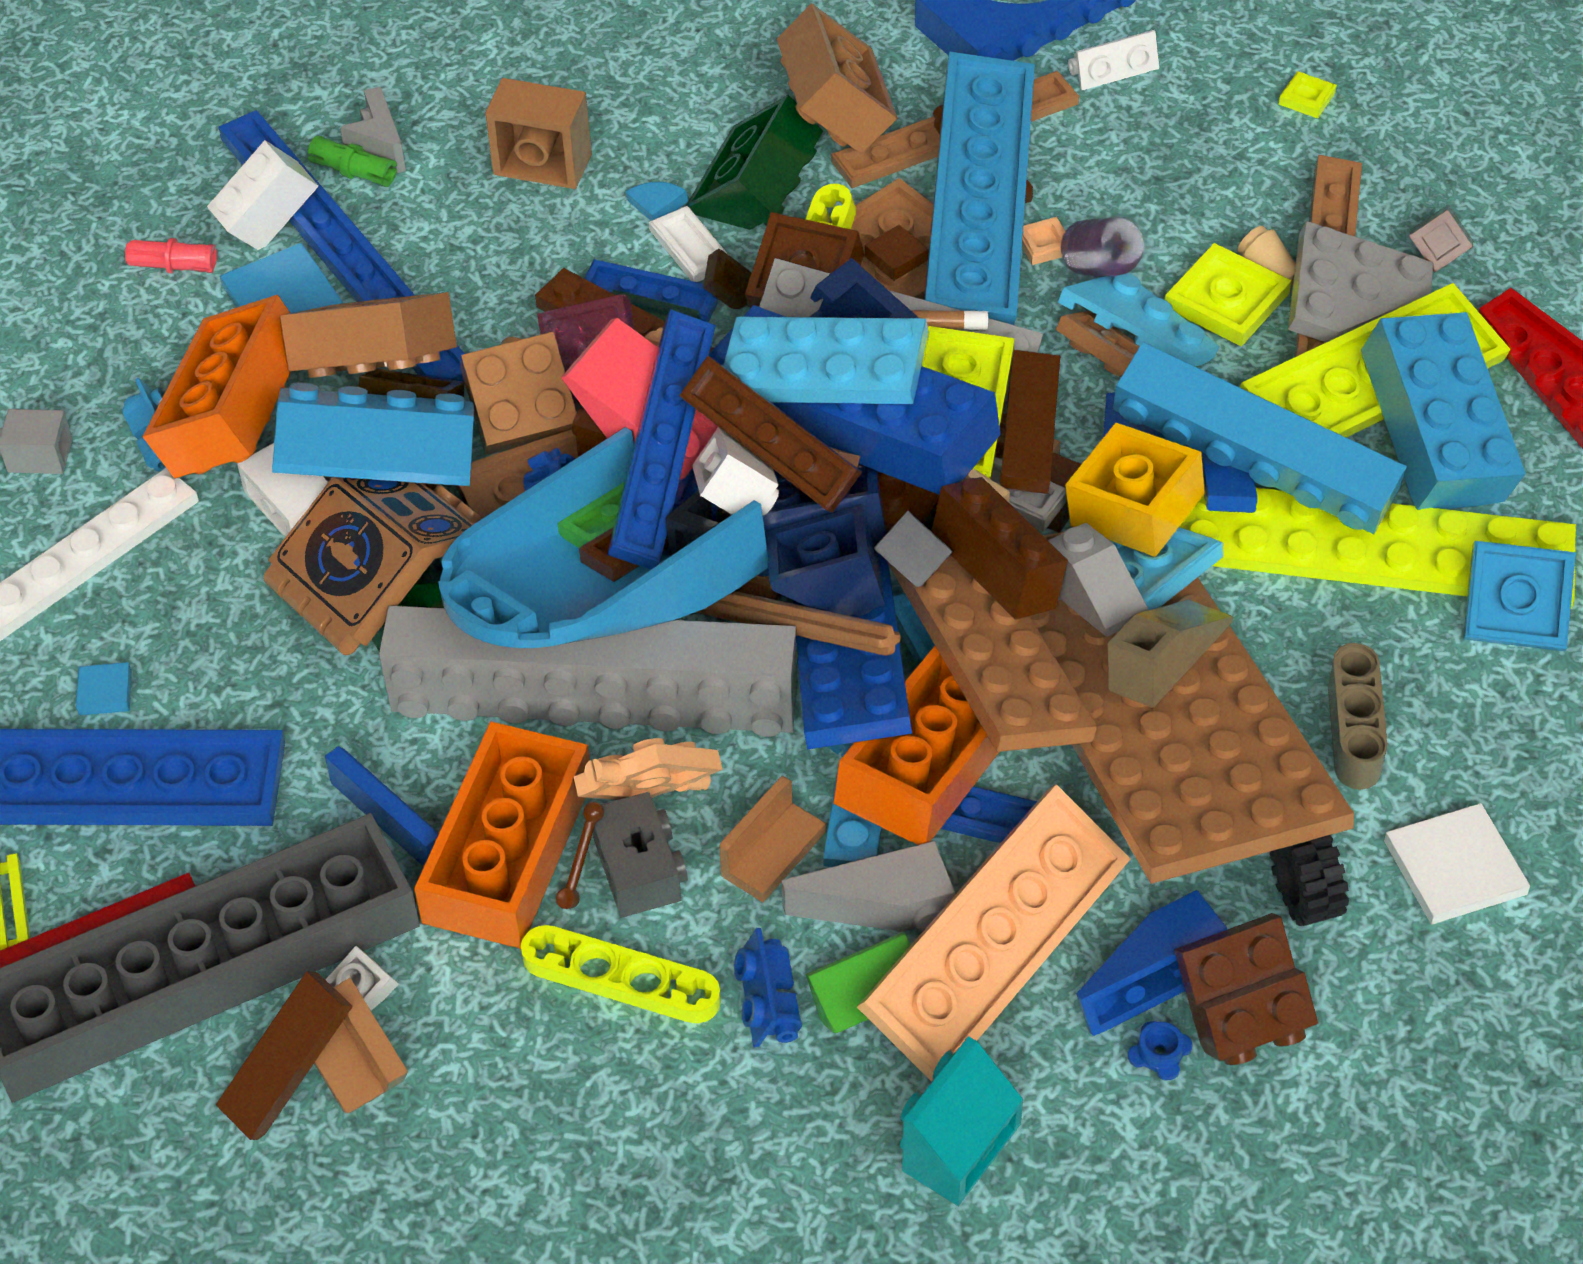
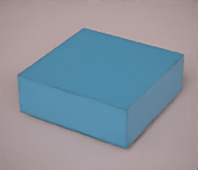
[76,662,132,715]

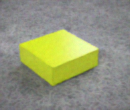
[1278,71,1337,118]

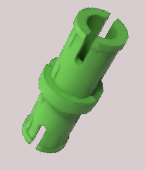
[308,135,397,187]

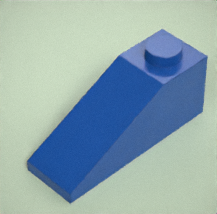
[1076,890,1227,1036]

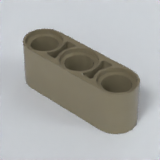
[1328,643,1388,790]

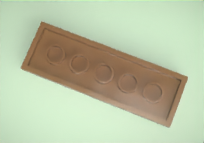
[887,556,1097,752]

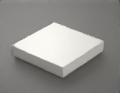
[1384,803,1530,925]

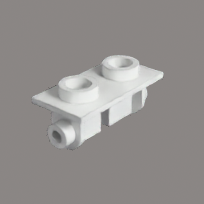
[1068,30,1159,90]

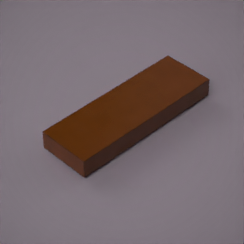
[216,971,353,1140]

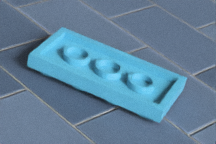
[723,317,929,404]

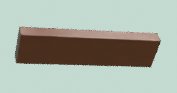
[1000,350,1061,494]
[679,355,862,513]

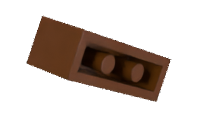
[932,477,1068,620]

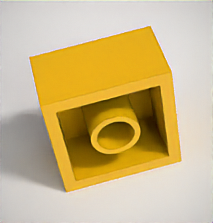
[1065,423,1205,557]

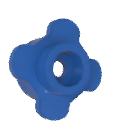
[1128,1021,1193,1080]

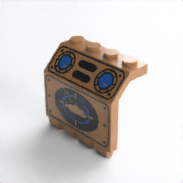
[264,477,483,655]

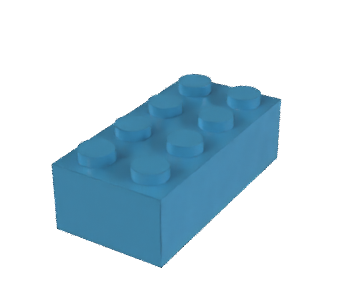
[1361,312,1526,510]

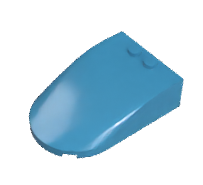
[438,427,768,648]

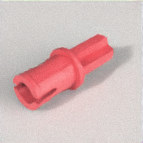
[125,238,217,274]

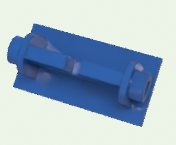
[734,928,802,1048]

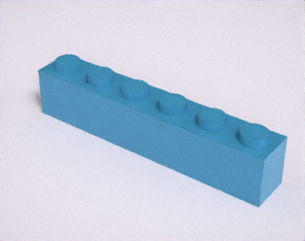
[1113,342,1407,534]

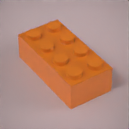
[142,294,291,479]
[833,646,999,845]
[414,721,590,949]

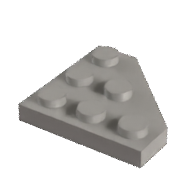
[1288,221,1433,342]

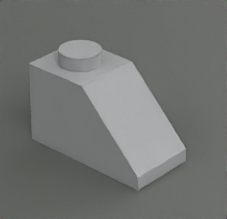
[1048,523,1148,637]

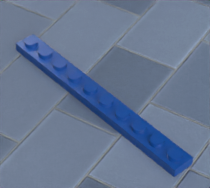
[218,110,465,385]

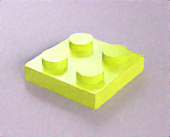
[1165,243,1292,347]

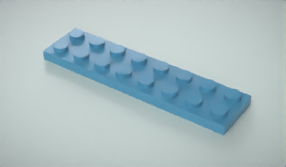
[924,52,1035,325]

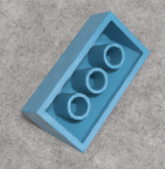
[272,383,474,486]

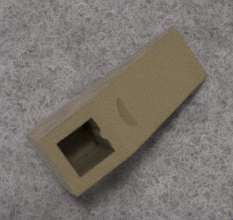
[1108,600,1233,708]

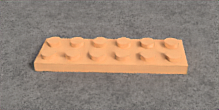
[857,784,1131,1082]

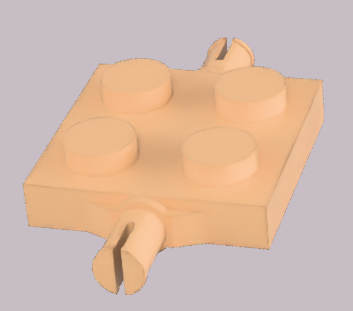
[574,738,723,800]

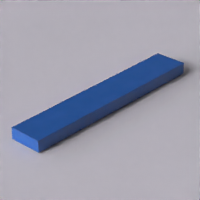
[607,309,716,569]

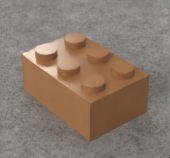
[777,3,898,154]
[280,292,457,378]

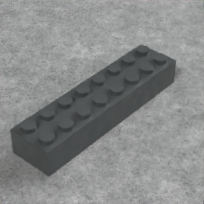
[0,813,420,1103]

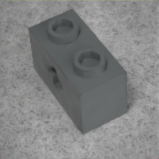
[592,792,688,918]

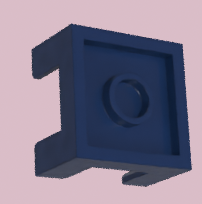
[810,258,919,318]

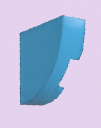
[625,182,688,221]

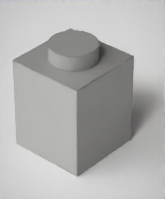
[0,409,73,474]

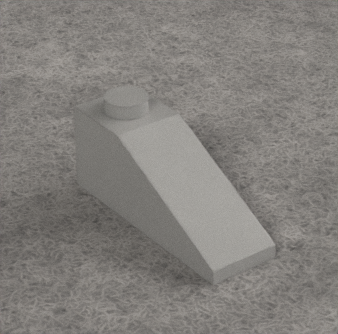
[782,841,955,932]

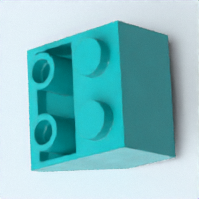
[900,1036,1023,1207]

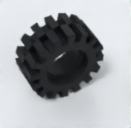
[1270,835,1349,926]

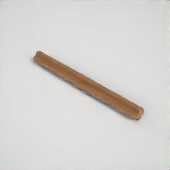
[696,591,901,656]

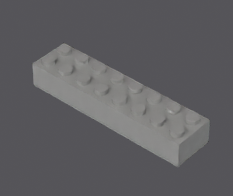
[379,606,798,737]

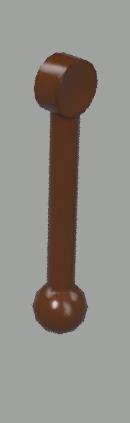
[556,802,604,909]

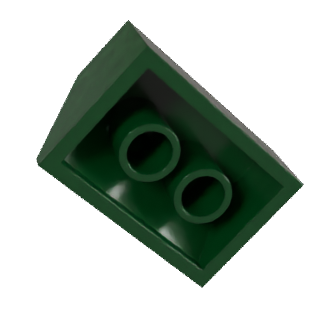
[686,95,823,230]

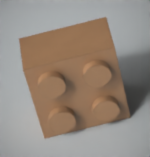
[485,78,592,189]
[460,332,576,455]

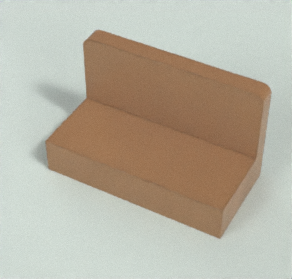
[719,776,826,902]
[314,978,408,1113]

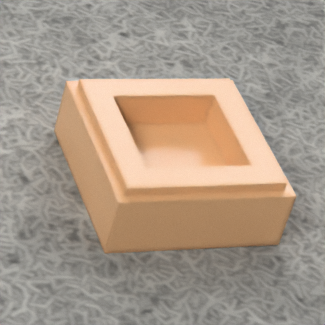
[1022,217,1074,265]

